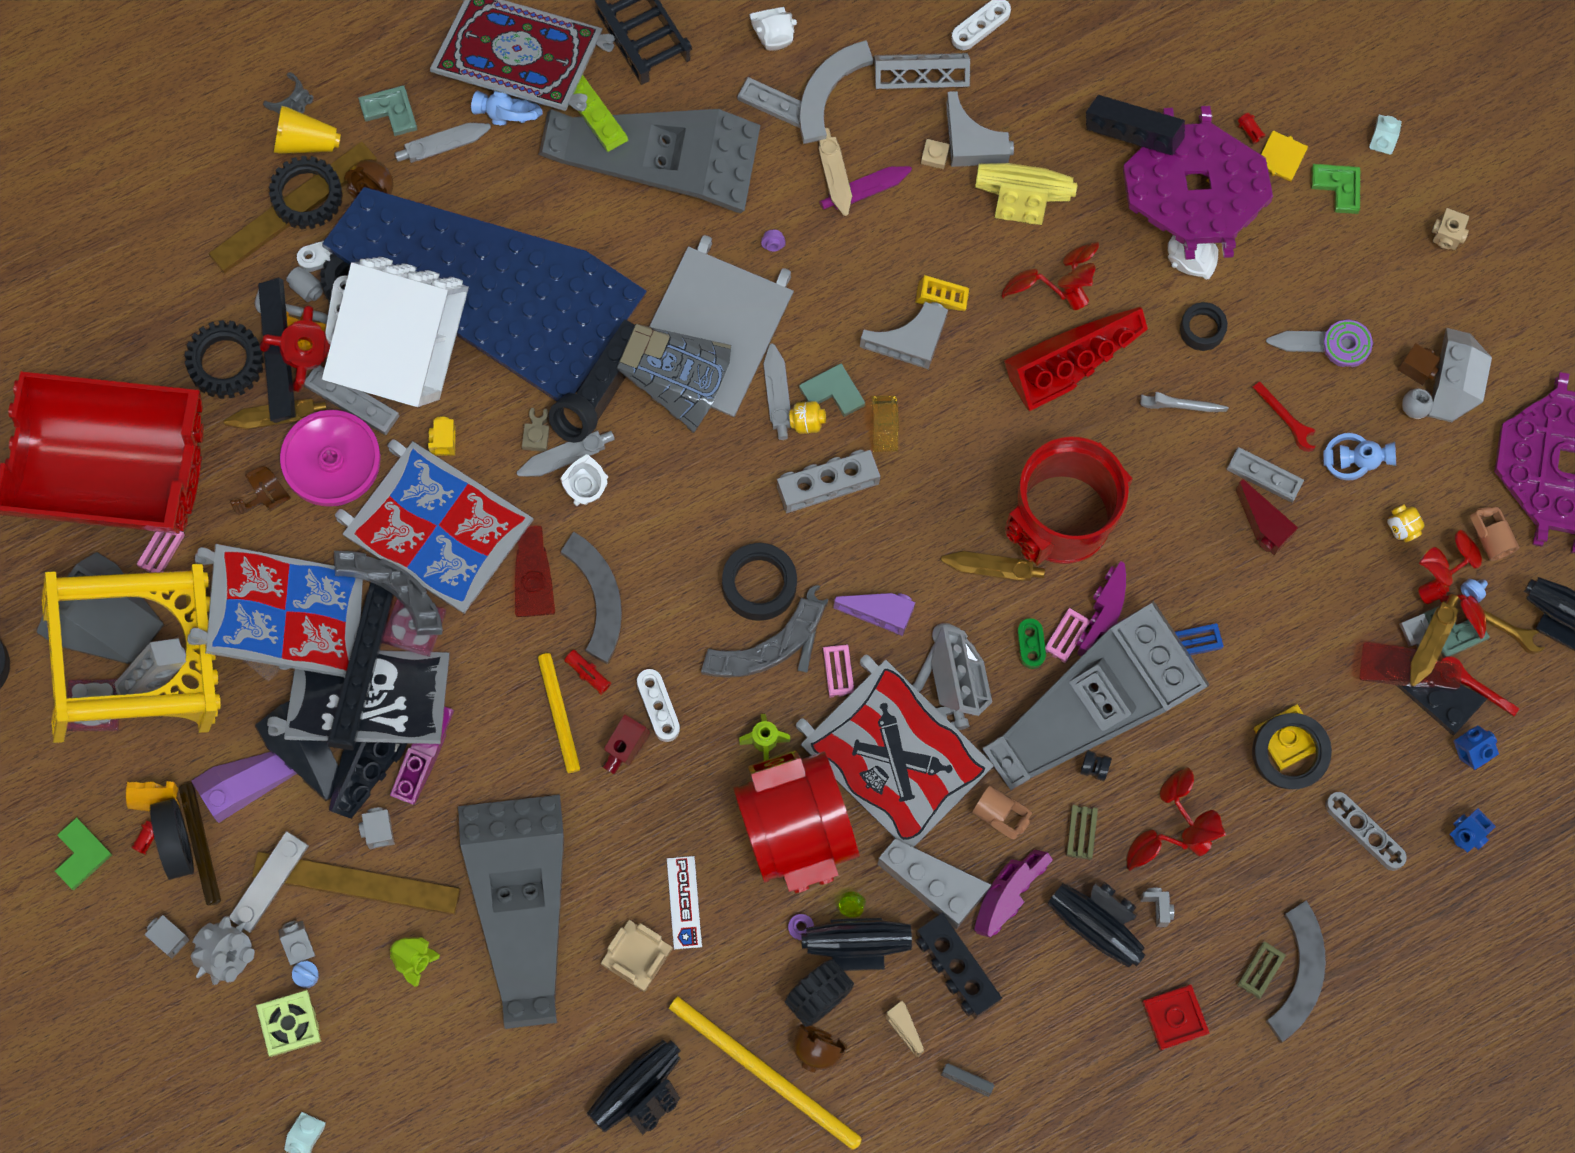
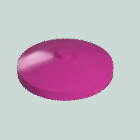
[280,410,381,506]

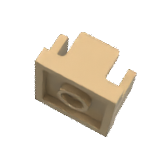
[601,920,673,992]

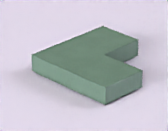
[358,85,417,136]
[799,364,866,417]
[1423,606,1490,658]

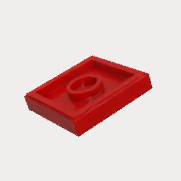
[1142,985,1210,1051]

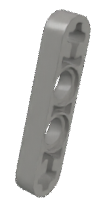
[1325,792,1407,871]

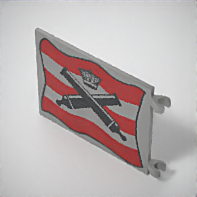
[796,655,994,847]

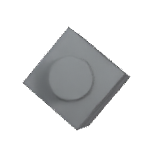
[145,915,190,959]

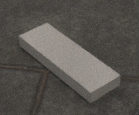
[738,77,802,128]
[1227,447,1304,503]

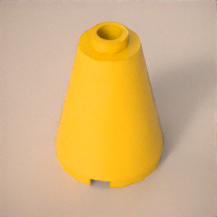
[274,106,341,154]

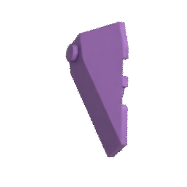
[191,752,297,823]

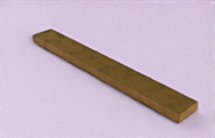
[209,142,377,274]
[252,852,460,915]

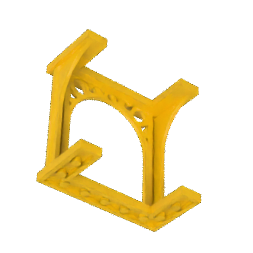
[41,564,221,743]

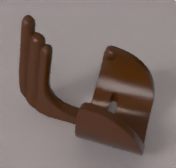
[230,466,291,515]

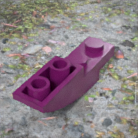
[1077,561,1126,657]
[390,706,454,805]
[974,849,1053,937]

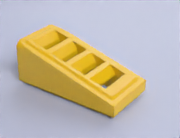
[915,275,969,311]

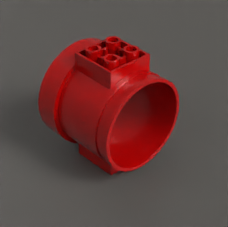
[1005,437,1133,566]
[733,751,860,893]

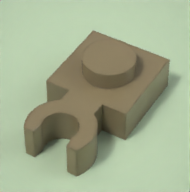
[522,408,550,452]

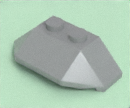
[1428,328,1492,422]
[931,626,992,716]

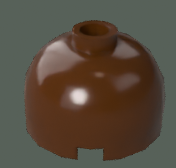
[344,159,394,199]
[794,1024,847,1073]

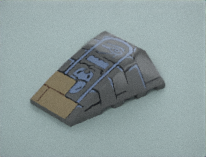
[616,324,731,433]

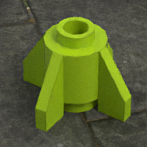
[739,714,790,761]
[390,937,440,987]

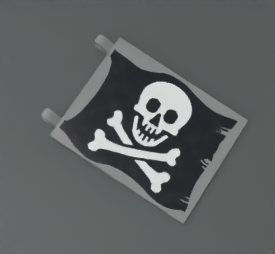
[267,651,450,744]

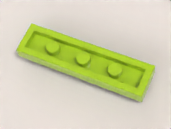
[574,75,628,152]

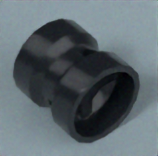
[1080,750,1112,782]

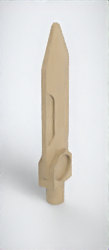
[819,128,852,216]

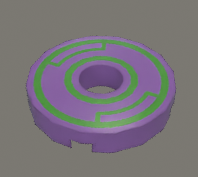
[1324,320,1373,367]

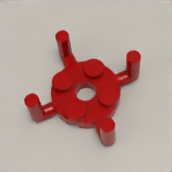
[260,306,331,392]

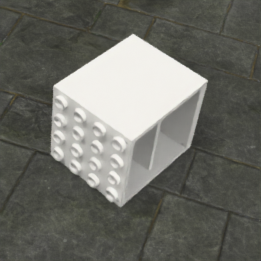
[322,257,469,407]

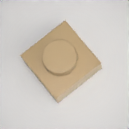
[921,139,950,169]

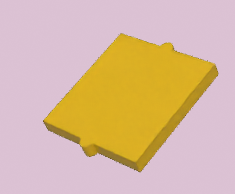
[1261,131,1308,182]

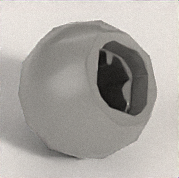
[1402,388,1433,419]

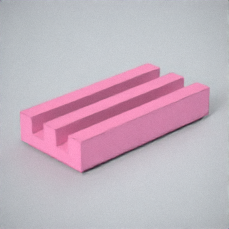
[137,531,185,573]
[1045,608,1091,663]
[823,645,854,698]

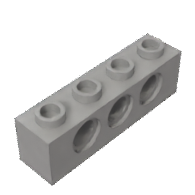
[777,450,880,513]
[114,638,186,695]

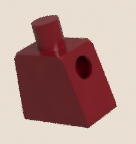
[602,714,651,775]

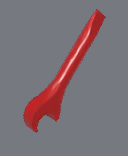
[1253,381,1316,452]
[1440,656,1520,717]

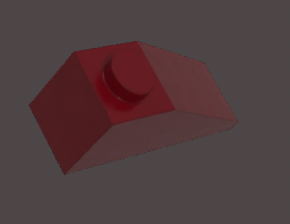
[1236,479,1298,555]

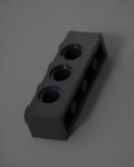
[915,913,1002,1019]

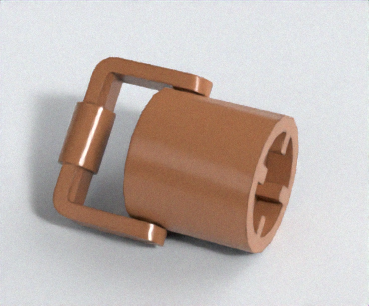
[1470,507,1520,561]
[972,785,1032,839]

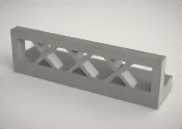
[874,53,970,89]

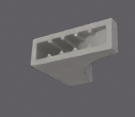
[946,91,1014,167]
[860,302,948,369]

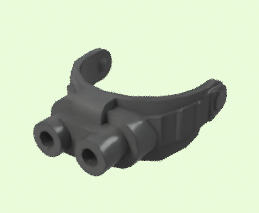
[263,72,313,114]

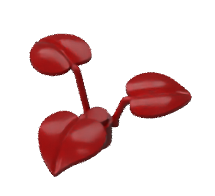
[1002,242,1099,310]
[1418,530,1487,640]
[1127,767,1226,871]

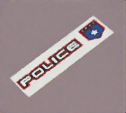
[667,856,702,949]

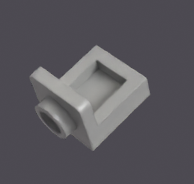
[1140,888,1174,927]
[278,921,315,965]

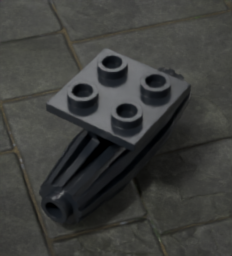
[1524,577,1575,651]
[1048,882,1146,967]
[801,918,912,971]
[586,1040,681,1135]

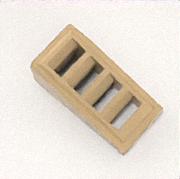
[886,1000,924,1057]

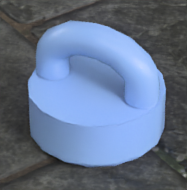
[1461,579,1488,602]
[292,961,319,988]

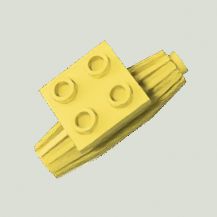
[975,163,1077,225]

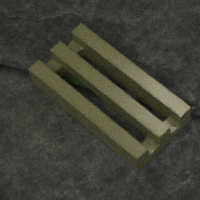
[1066,805,1098,860]
[1237,941,1286,999]

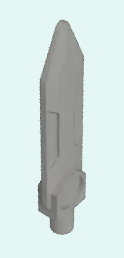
[395,123,491,163]
[1266,331,1354,352]
[764,344,791,440]
[517,431,615,477]

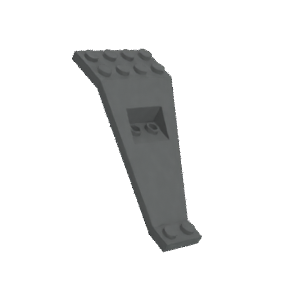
[539,109,761,213]
[982,600,1209,790]
[458,795,564,1029]

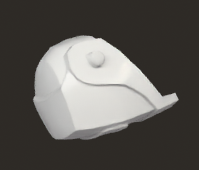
[750,7,797,51]
[1168,235,1219,279]
[560,454,608,506]

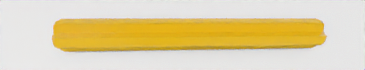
[538,653,580,773]

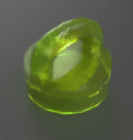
[839,891,866,918]

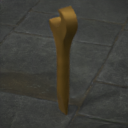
[1483,609,1545,655]

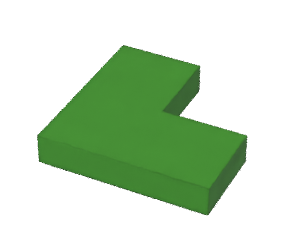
[1311,164,1360,214]
[55,818,112,891]

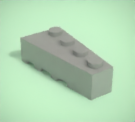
[877,839,991,930]

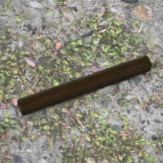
[179,783,221,906]

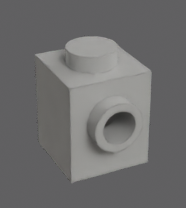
[359,808,395,849]

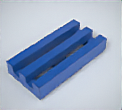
[1175,623,1224,656]

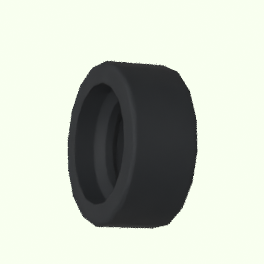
[1180,302,1228,351]
[549,393,598,443]

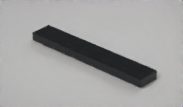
[258,277,296,423]

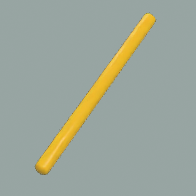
[669,997,861,1150]

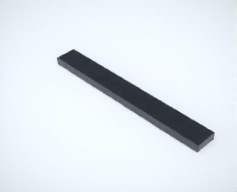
[327,582,394,751]

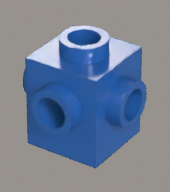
[1454,725,1499,770]
[1450,808,1496,853]

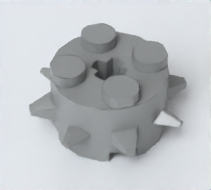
[191,916,255,985]

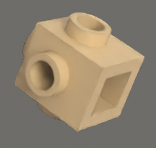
[1432,208,1469,250]

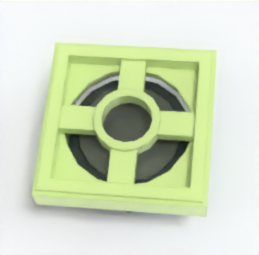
[256,990,321,1057]

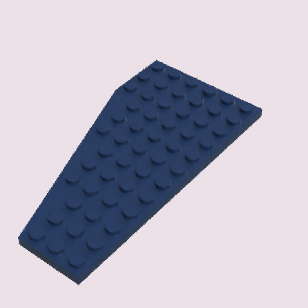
[322,187,647,401]

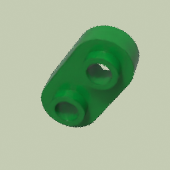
[1017,618,1046,669]

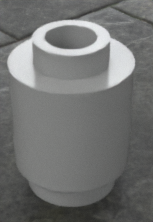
[286,267,323,302]

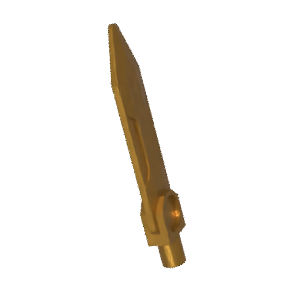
[224,399,327,430]
[941,551,1045,582]
[1410,594,1459,686]

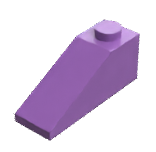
[834,593,915,636]

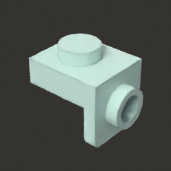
[1370,115,1402,154]
[284,1112,325,1153]

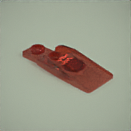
[515,526,555,617]
[1359,642,1462,690]

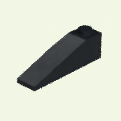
[255,701,339,801]
[329,742,408,819]

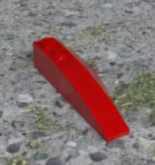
[1004,307,1148,411]

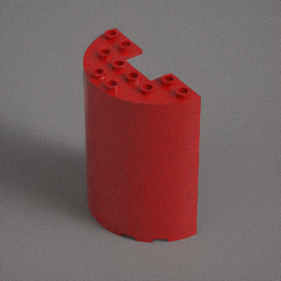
[0,371,204,534]

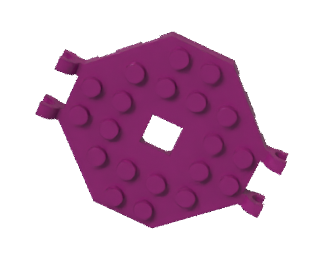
[1123,106,1273,260]
[1494,372,1575,553]

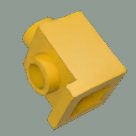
[428,417,456,456]

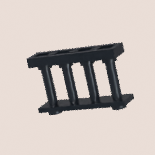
[595,0,692,85]

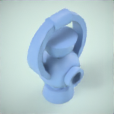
[471,90,543,125]
[1323,433,1396,480]

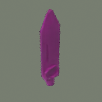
[820,166,912,210]

